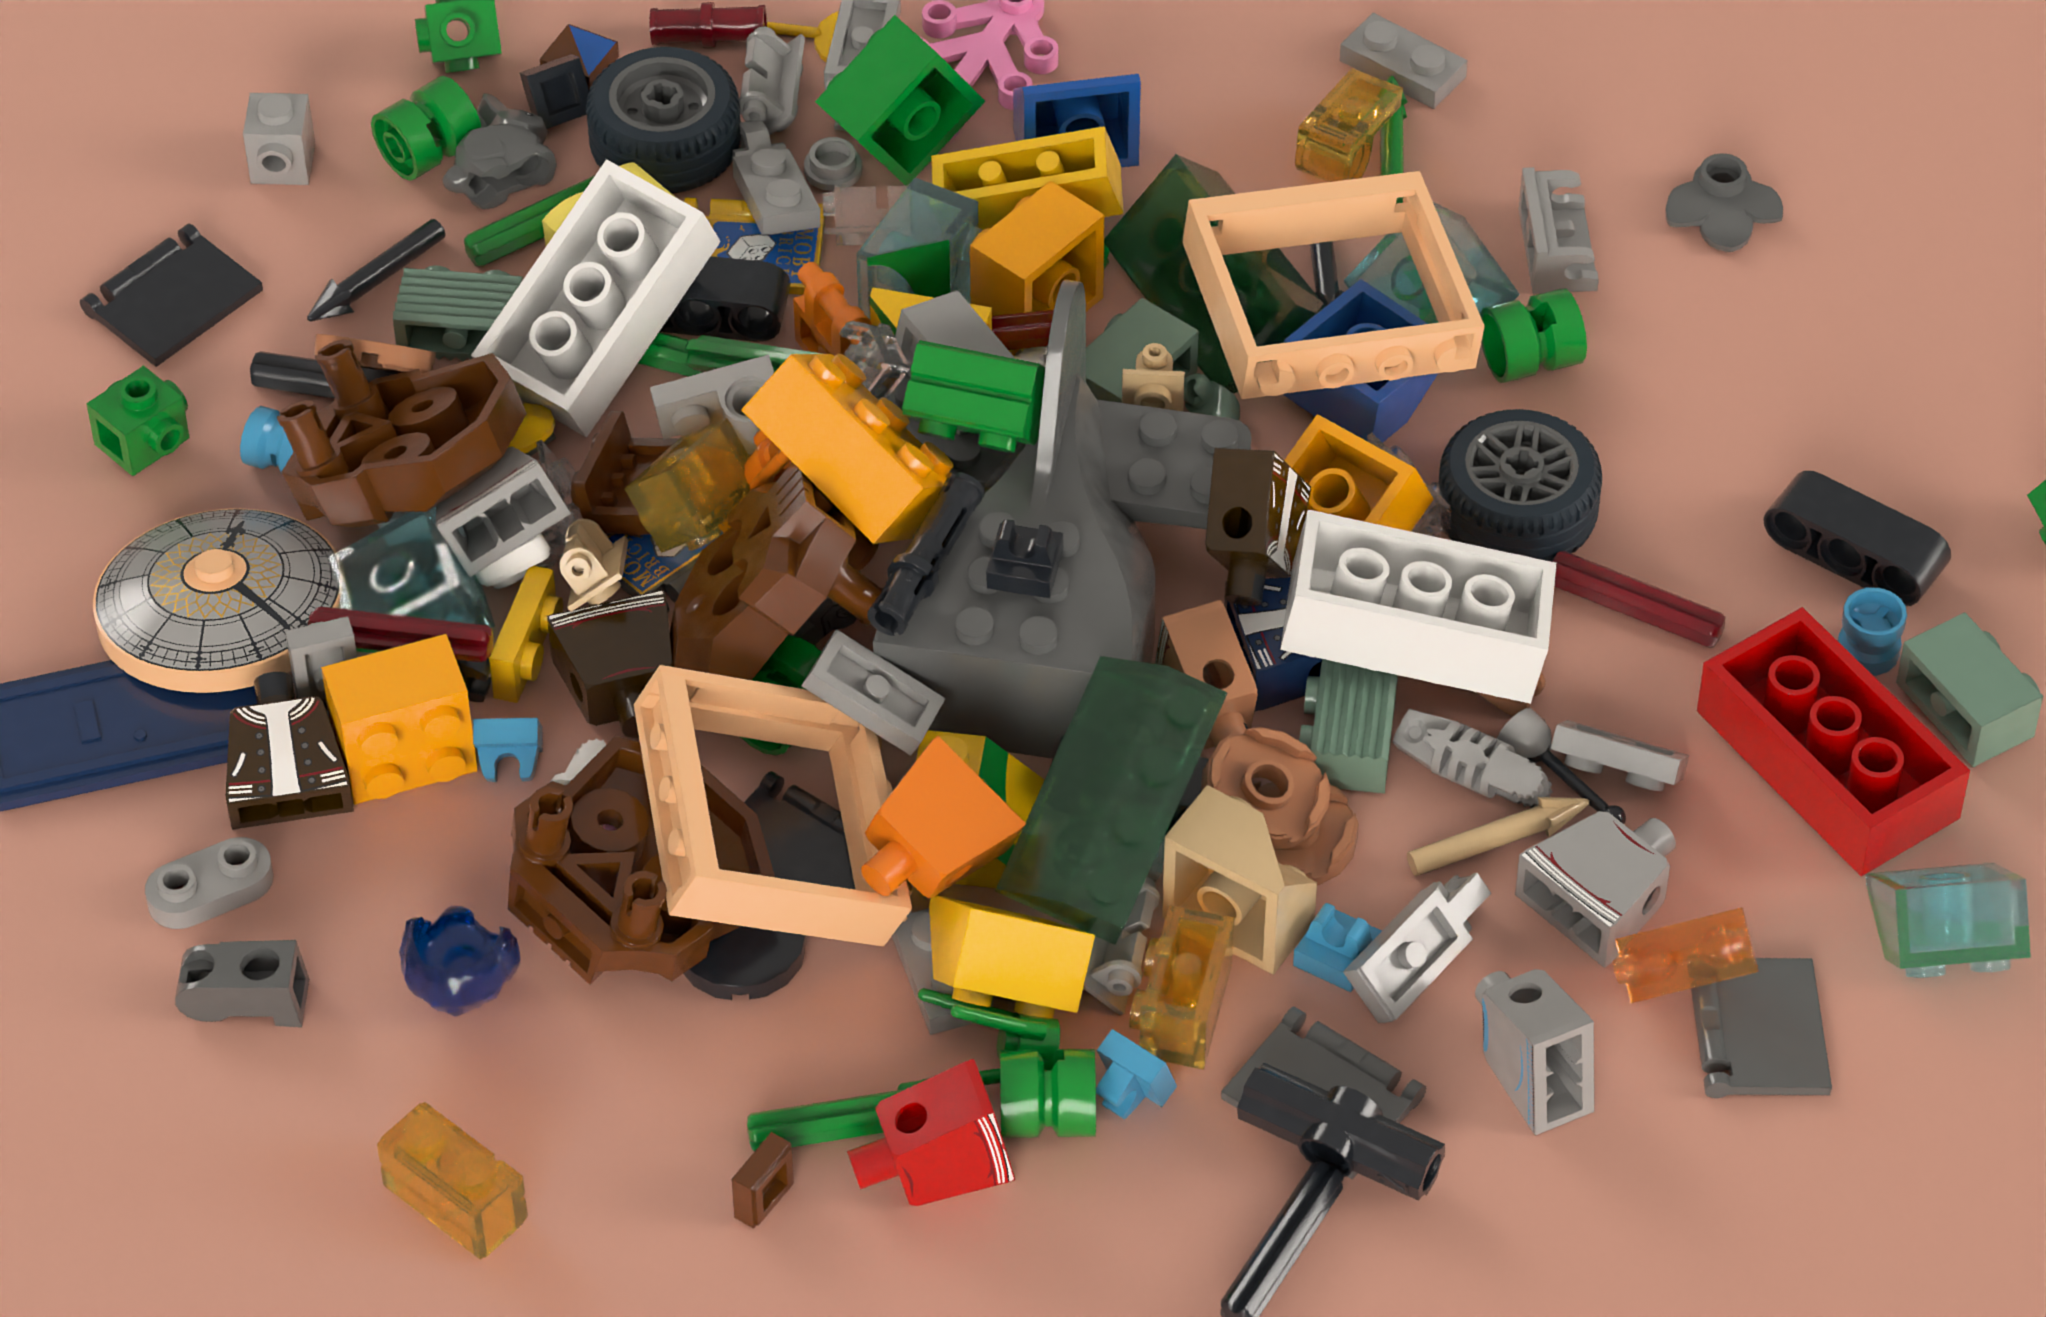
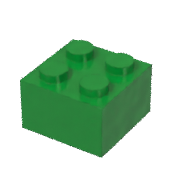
[815,15,986,187]

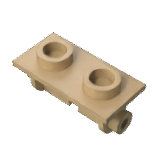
[1122,343,1185,411]
[560,519,629,612]

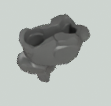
[442,93,557,209]

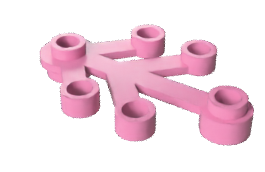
[919,0,1058,140]

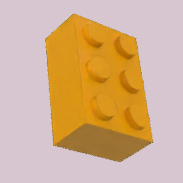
[741,353,954,544]

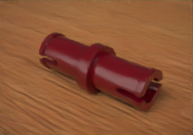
[649,2,767,48]

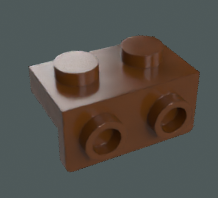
[571,411,693,536]

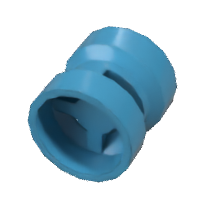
[240,406,293,474]
[1838,588,1907,676]

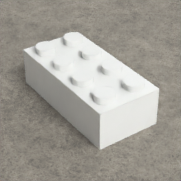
[471,159,721,438]
[1280,510,1556,704]

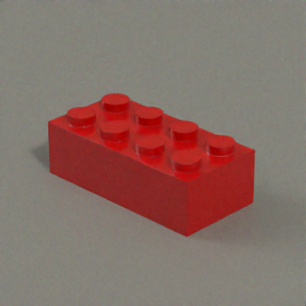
[1696,607,1970,877]

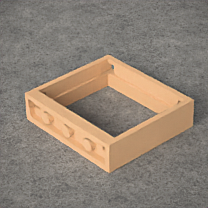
[1182,171,1484,400]
[633,665,913,947]

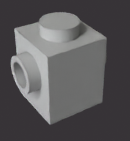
[243,93,315,185]

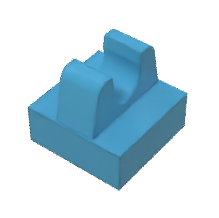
[473,718,543,782]
[1293,903,1382,992]
[1096,1029,1177,1120]

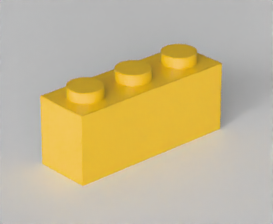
[931,126,1123,243]

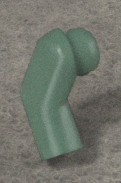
[1184,373,1240,421]

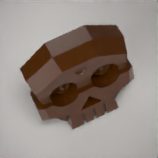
[277,339,527,528]
[670,462,883,680]
[507,736,775,985]

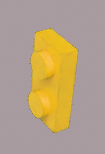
[489,566,563,703]

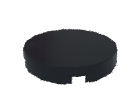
[683,926,806,1000]

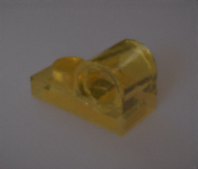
[1295,68,1403,182]

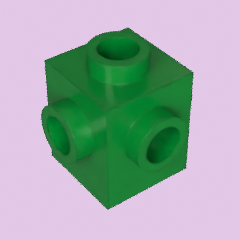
[415,0,502,73]
[86,365,190,476]

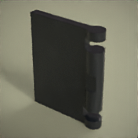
[79,223,263,367]
[744,771,856,890]

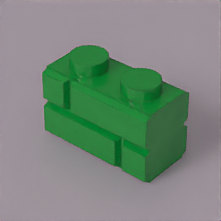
[902,340,1045,453]

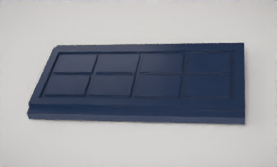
[0,660,257,812]

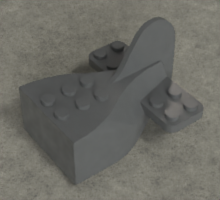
[873,280,1251,759]

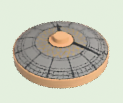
[93,508,347,693]

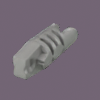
[1392,709,1553,808]

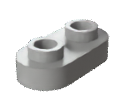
[145,837,274,929]

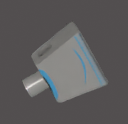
[1475,969,1594,1136]

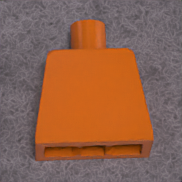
[861,736,1026,898]

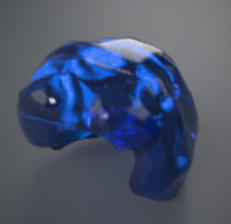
[399,906,521,1017]

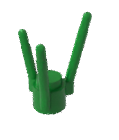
[897,988,1060,1090]

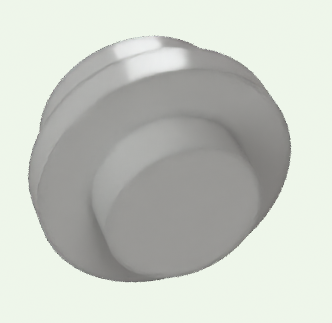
[804,137,862,191]

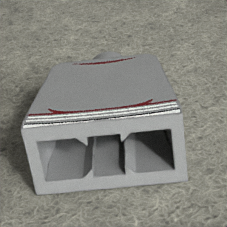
[435,446,571,577]
[1515,812,1676,968]

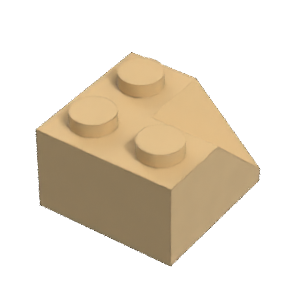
[1162,785,1317,975]

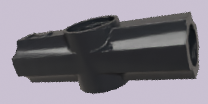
[1237,1063,1445,1201]

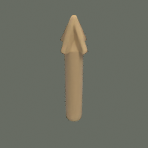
[1407,797,1589,876]

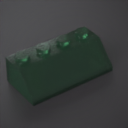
[1104,154,1326,394]
[995,656,1228,945]

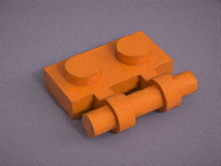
[793,262,879,396]

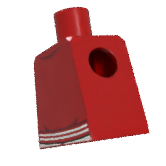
[847,1058,1016,1206]

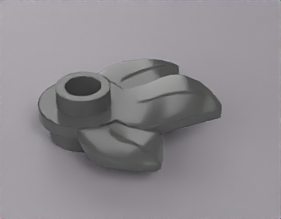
[1665,153,1783,252]

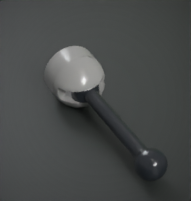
[1497,708,1626,824]

